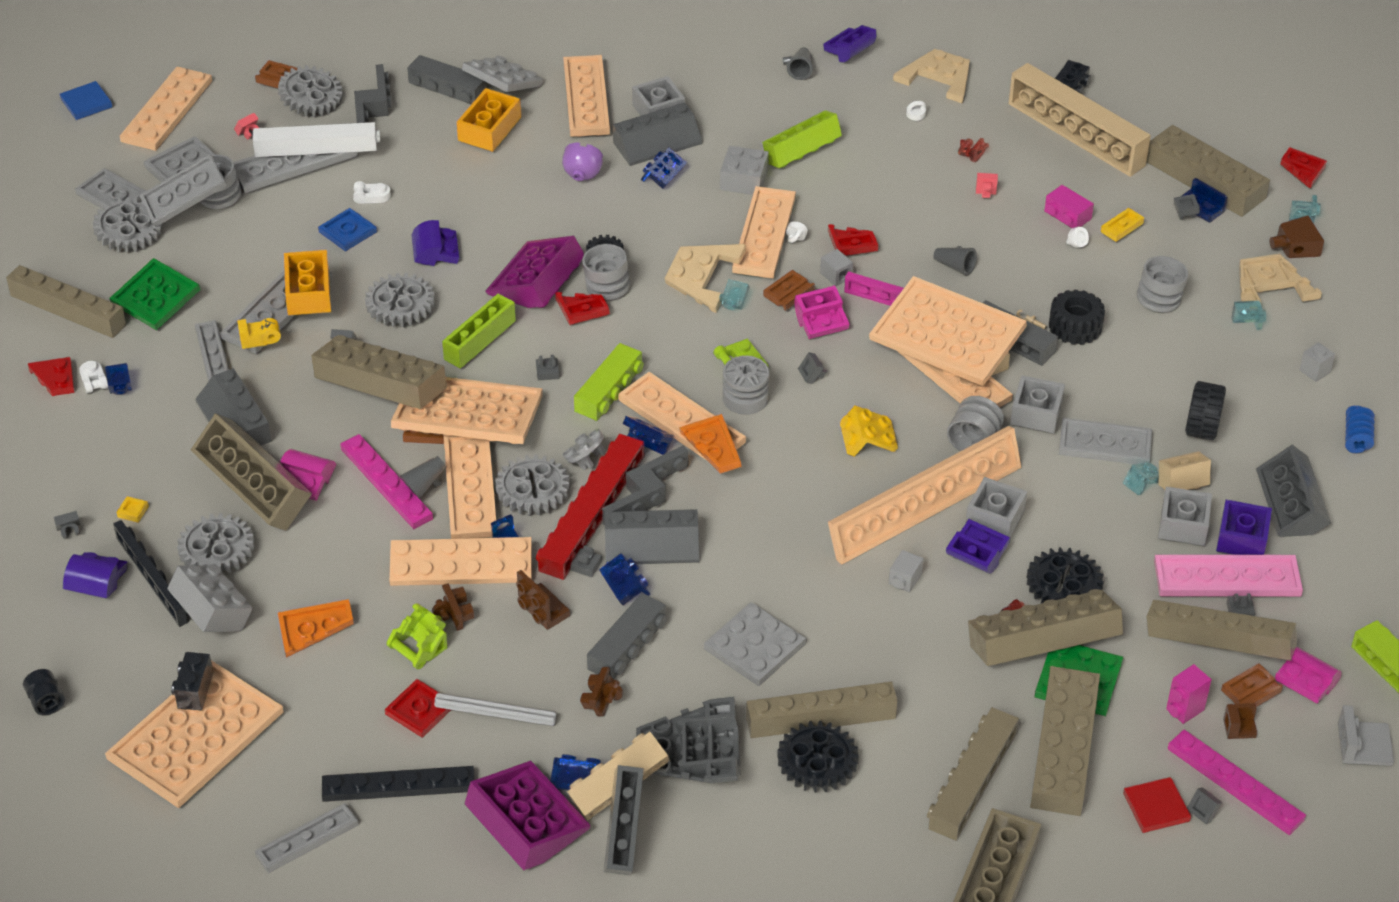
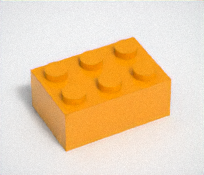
[456,88,521,152]
[284,250,331,315]

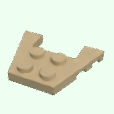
[893,49,970,103]
[664,244,746,313]
[1239,254,1322,311]

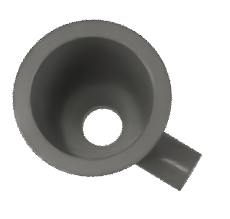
[783,47,813,80]
[933,246,977,276]
[400,456,446,499]

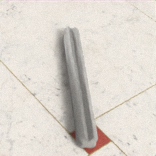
[435,693,557,726]

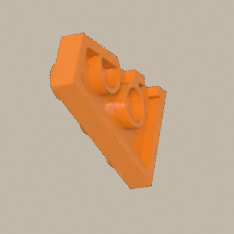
[679,414,742,474]
[278,599,354,658]

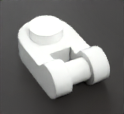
[353,181,391,204]
[79,361,108,393]

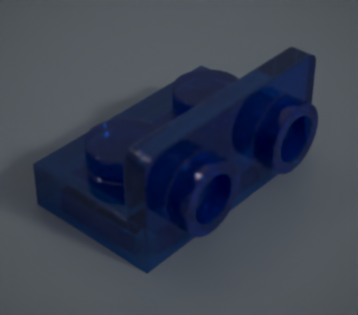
[641,147,687,189]
[1181,178,1228,223]
[623,416,674,455]
[599,553,651,605]
[550,754,601,791]

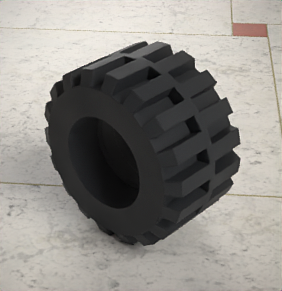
[1048,289,1105,345]
[1185,381,1226,441]

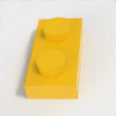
[1101,208,1144,242]

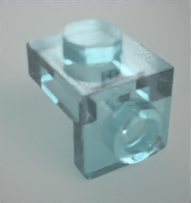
[1289,195,1321,223]
[719,279,750,310]
[1231,301,1266,330]
[1123,462,1159,495]

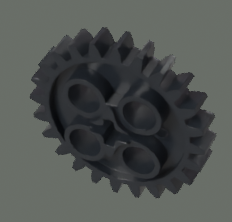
[1026,547,1104,604]
[777,721,859,793]

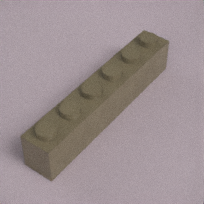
[6,265,126,338]
[1146,599,1297,661]
[746,681,897,738]
[927,707,1019,841]

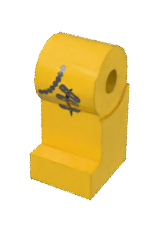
[237,318,281,349]

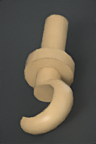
[1016,309,1047,329]

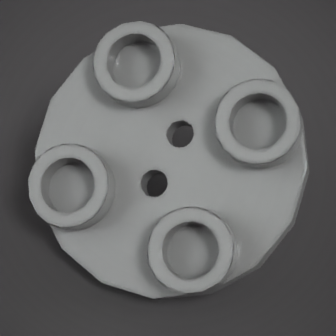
[562,429,606,470]

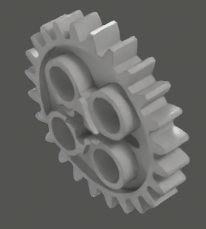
[278,65,342,117]
[93,197,162,253]
[365,273,435,327]
[495,454,570,516]
[177,513,255,574]

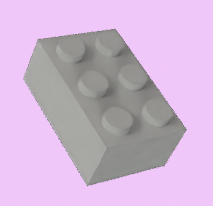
[167,564,253,632]

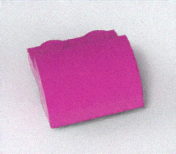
[795,285,850,339]
[280,449,336,501]
[1275,647,1342,704]

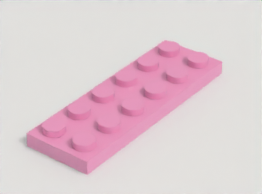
[1154,555,1303,597]

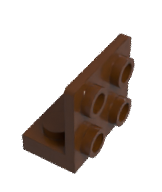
[516,570,570,630]

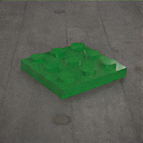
[109,258,201,331]
[1034,645,1123,717]

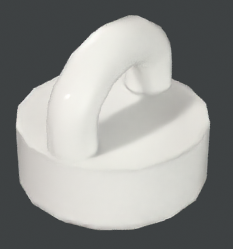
[906,101,926,121]
[786,222,808,243]
[1066,227,1089,248]

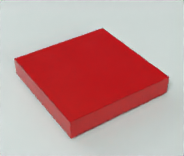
[384,679,451,738]
[1123,777,1191,833]

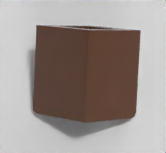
[1223,703,1257,739]

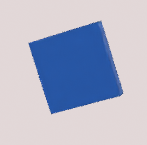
[59,81,112,120]
[318,208,377,252]

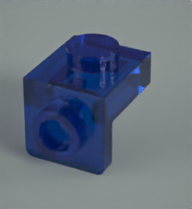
[105,363,132,395]

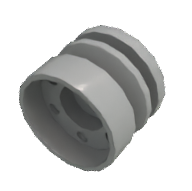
[200,154,242,209]
[582,244,630,300]
[1137,256,1188,312]
[723,356,769,415]
[947,396,1004,451]

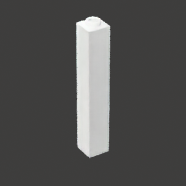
[253,122,380,157]

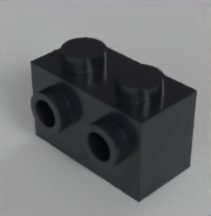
[1055,60,1091,94]
[171,652,214,711]

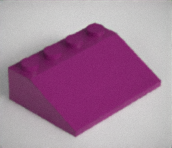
[485,236,584,308]
[464,760,591,871]

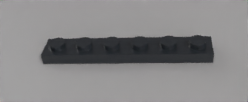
[113,520,188,627]
[322,766,474,802]

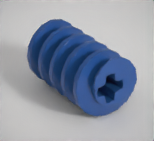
[1345,405,1375,454]

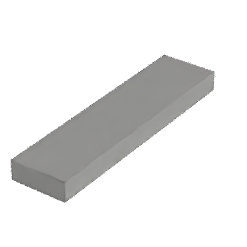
[195,320,229,382]
[255,803,358,873]

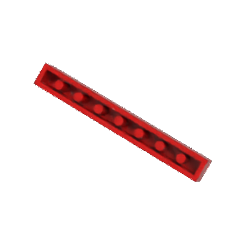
[536,433,644,580]

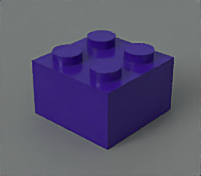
[1216,499,1272,555]

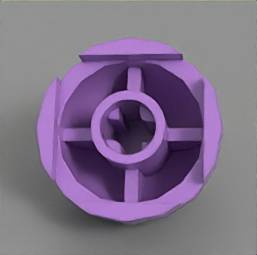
[562,142,603,181]

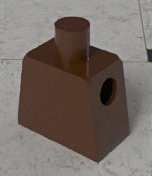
[1269,215,1324,258]

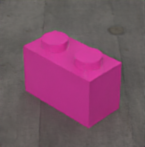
[1044,185,1094,228]
[1166,664,1212,724]

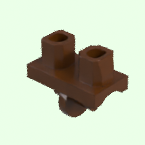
[432,583,474,631]
[580,667,624,716]

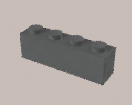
[407,55,487,104]
[983,300,1058,366]
[587,593,667,679]
[603,765,644,875]

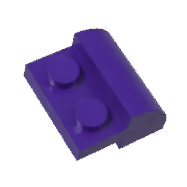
[823,25,877,62]
[411,220,459,266]
[946,519,1010,574]
[63,552,128,598]

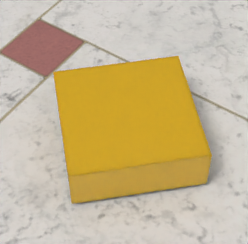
[116,496,149,523]

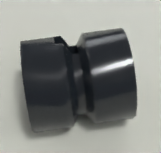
[23,669,65,716]

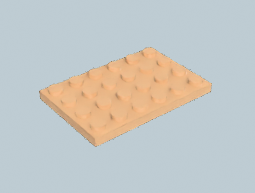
[869,276,1027,386]
[391,377,543,444]
[105,660,283,808]

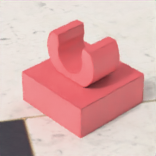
[234,113,259,140]
[976,173,998,198]

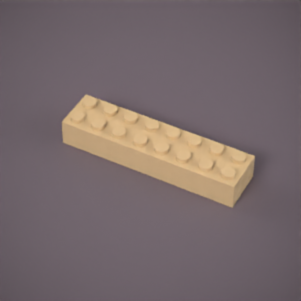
[1009,63,1151,177]

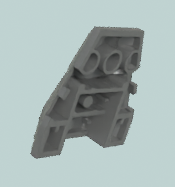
[636,696,741,783]

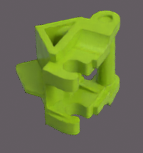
[386,603,447,670]

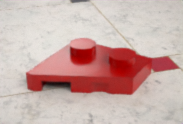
[1280,147,1327,188]
[828,224,878,256]
[555,292,610,325]
[28,357,74,396]

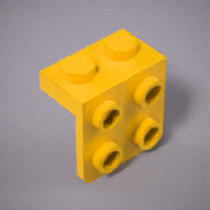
[840,405,898,457]

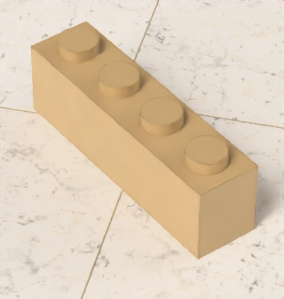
[567,732,669,821]

